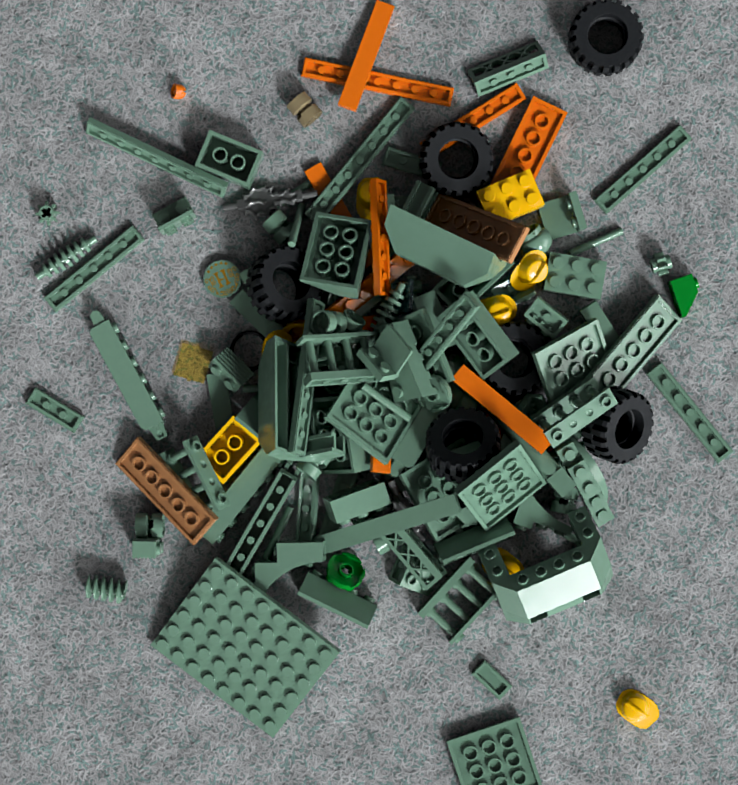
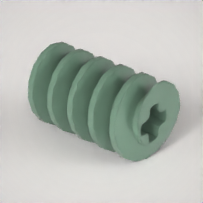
[85,574,128,604]

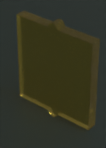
[174,343,213,384]

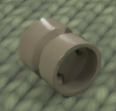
[287,91,323,128]

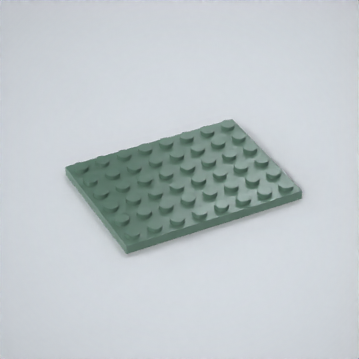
[151,556,341,738]

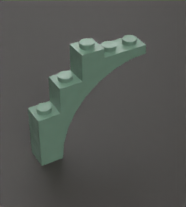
[501,432,573,537]
[249,540,326,593]

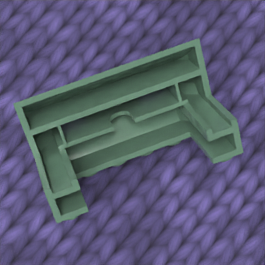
[384,180,507,288]
[258,335,345,462]
[478,506,613,624]

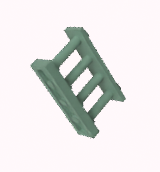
[296,330,378,387]
[529,375,618,448]
[158,435,231,512]
[417,556,498,645]

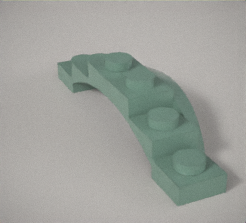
[551,436,615,528]

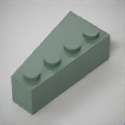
[378,320,438,403]

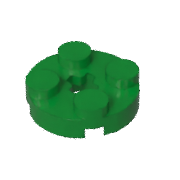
[326,553,365,591]

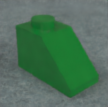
[667,274,699,318]

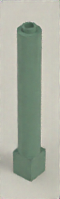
[479,380,577,498]

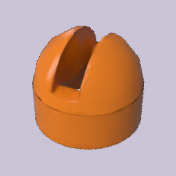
[171,83,186,99]

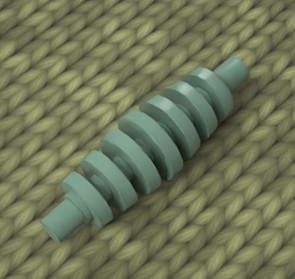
[35,235,98,280]
[368,282,406,347]

